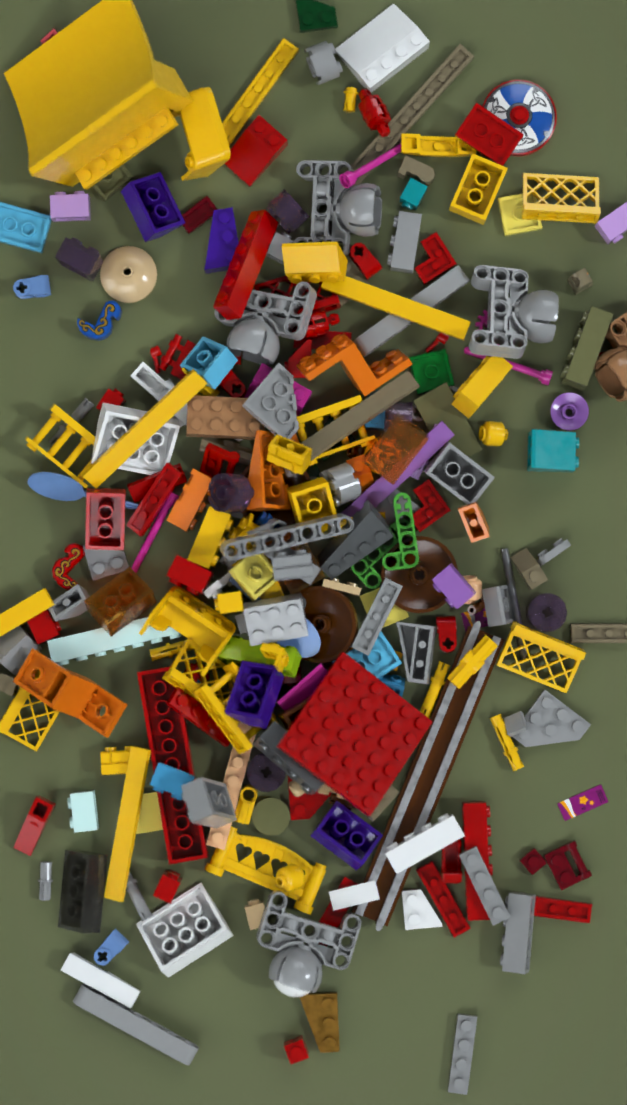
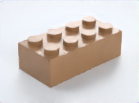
[186,395,264,440]

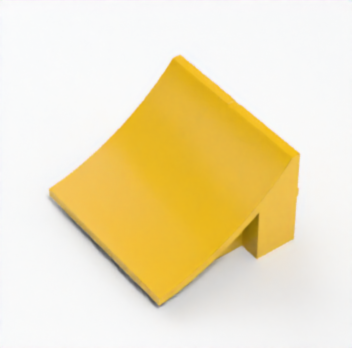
[4,0,193,190]

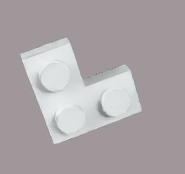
[203,572,233,599]

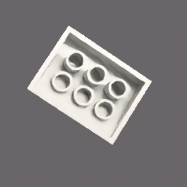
[335,3,430,93]
[91,402,180,475]
[136,882,234,978]

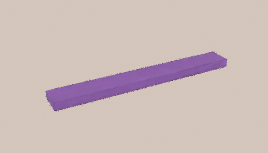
[341,420,455,517]

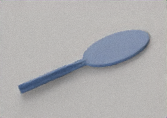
[28,472,139,510]
[229,577,321,658]

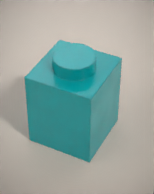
[399,178,428,210]

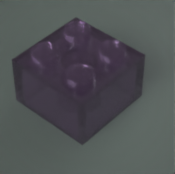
[55,237,103,282]

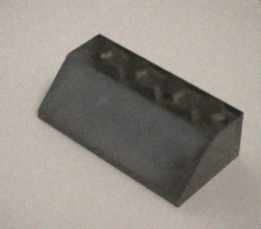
[58,850,107,933]

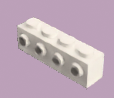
[385,813,465,874]

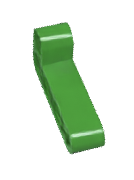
[382,493,419,571]
[351,518,409,589]

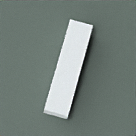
[130,362,188,425]
[61,952,141,1008]

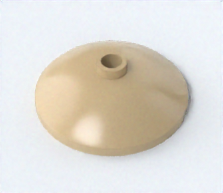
[100,246,157,303]

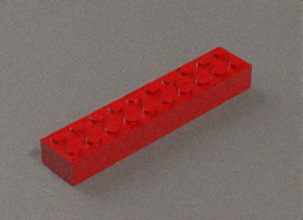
[137,667,209,865]

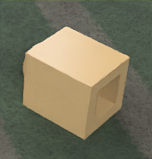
[245,899,269,930]

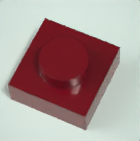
[519,848,547,875]

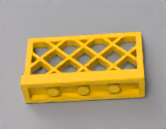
[522,173,601,223]
[496,621,586,694]
[162,638,233,703]
[0,670,60,752]

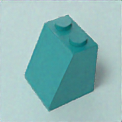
[527,429,579,472]

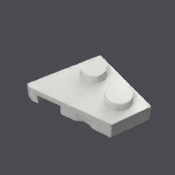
[402,889,442,930]

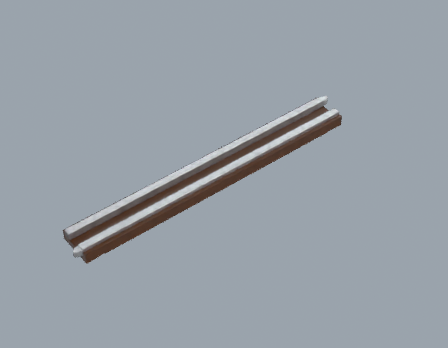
[351,621,504,931]

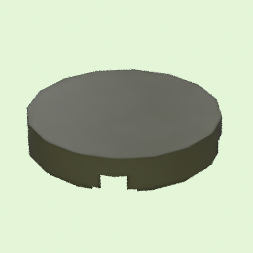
[252,797,290,836]

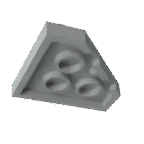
[242,363,299,439]
[512,689,591,747]

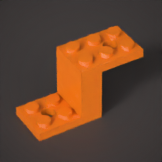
[296,333,412,396]
[13,648,128,738]

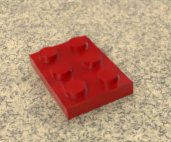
[455,103,524,166]

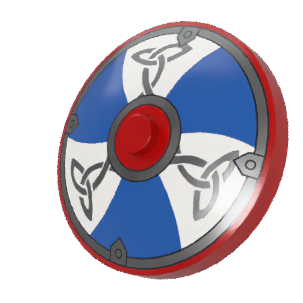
[482,80,557,156]

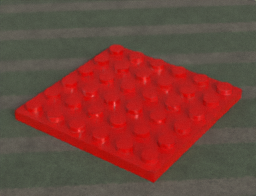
[277,652,433,816]

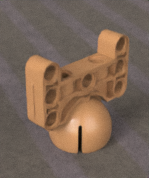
[594,312,627,402]

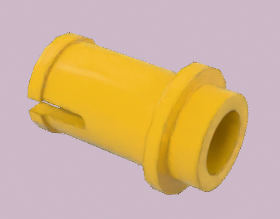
[343,87,359,112]

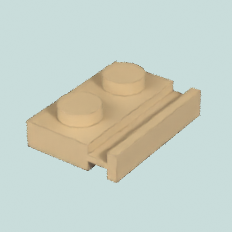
[322,577,361,597]

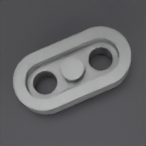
[536,538,571,566]

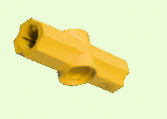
[447,635,498,689]

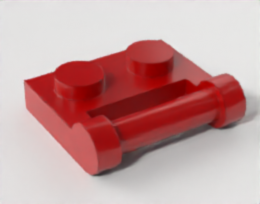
[200,442,240,486]

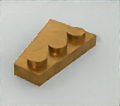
[300,992,340,1053]

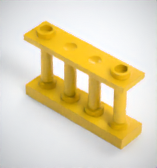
[297,395,376,466]
[25,403,95,488]
[193,662,279,754]

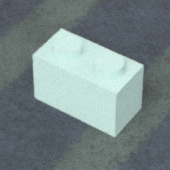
[67,790,99,833]

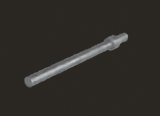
[501,548,528,662]

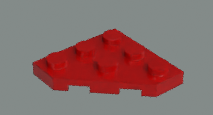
[288,777,332,820]

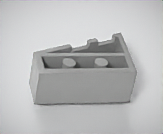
[396,622,437,684]

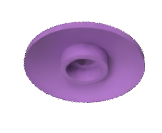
[550,392,589,431]

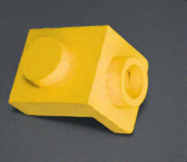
[260,643,289,673]

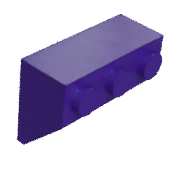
[121,172,185,242]
[224,660,284,729]
[310,801,383,871]

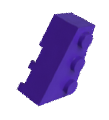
[204,207,239,274]

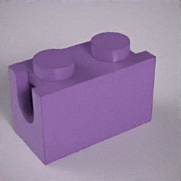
[432,563,476,609]

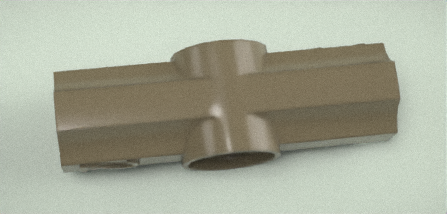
[199,437,253,466]

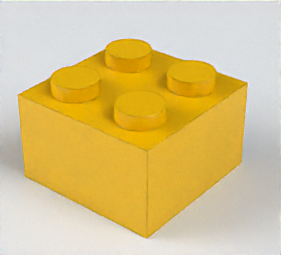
[286,477,337,523]

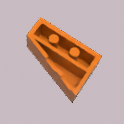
[166,469,216,533]

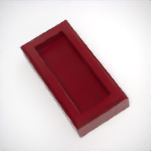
[182,196,218,234]

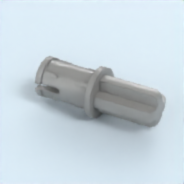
[38,861,53,901]

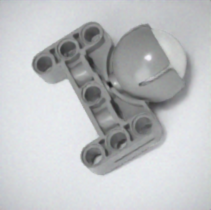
[256,890,361,997]

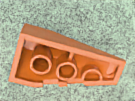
[246,430,291,511]

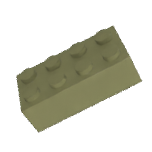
[560,306,613,391]

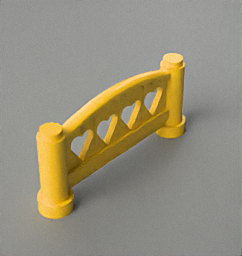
[204,826,327,915]

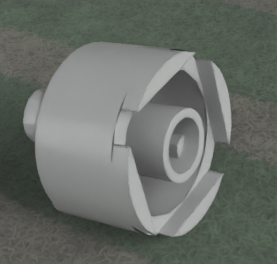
[304,41,343,85]
[319,462,361,507]

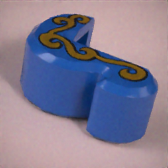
[77,301,122,341]

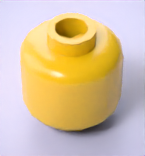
[479,421,508,447]
[276,864,305,892]

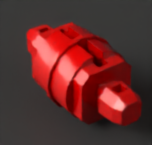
[358,88,391,137]
[292,310,340,339]

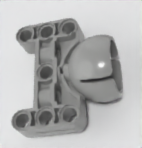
[293,160,382,256]
[468,265,559,359]
[214,282,317,365]

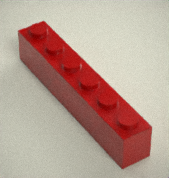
[213,210,279,320]
[462,801,493,921]

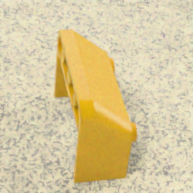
[170,87,230,181]
[139,586,236,677]

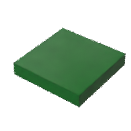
[409,348,455,395]

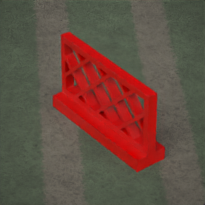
[254,275,340,318]

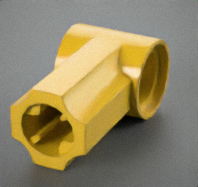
[235,784,258,825]

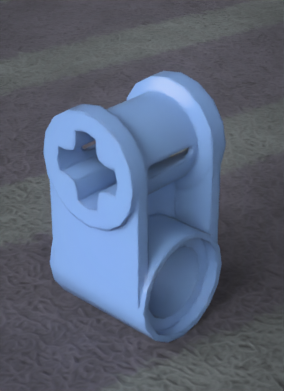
[13,275,51,299]
[94,928,130,966]

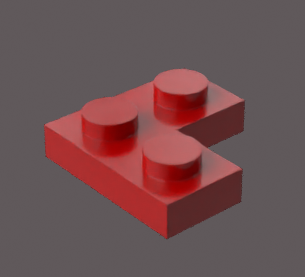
[414,232,457,285]
[413,479,451,533]

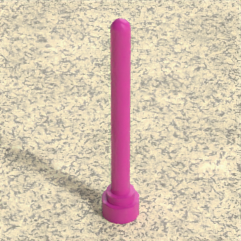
[339,143,401,188]
[464,347,553,386]
[130,492,180,575]

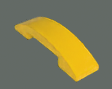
[401,133,476,157]

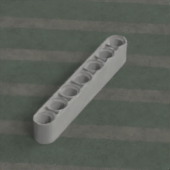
[353,265,470,357]
[220,513,354,560]
[73,984,199,1066]

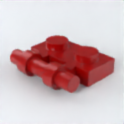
[159,334,196,380]

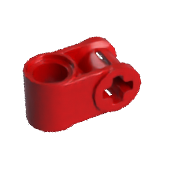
[349,243,383,280]
[219,370,247,398]
[436,615,457,653]

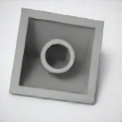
[482,585,514,627]
[0,625,43,675]

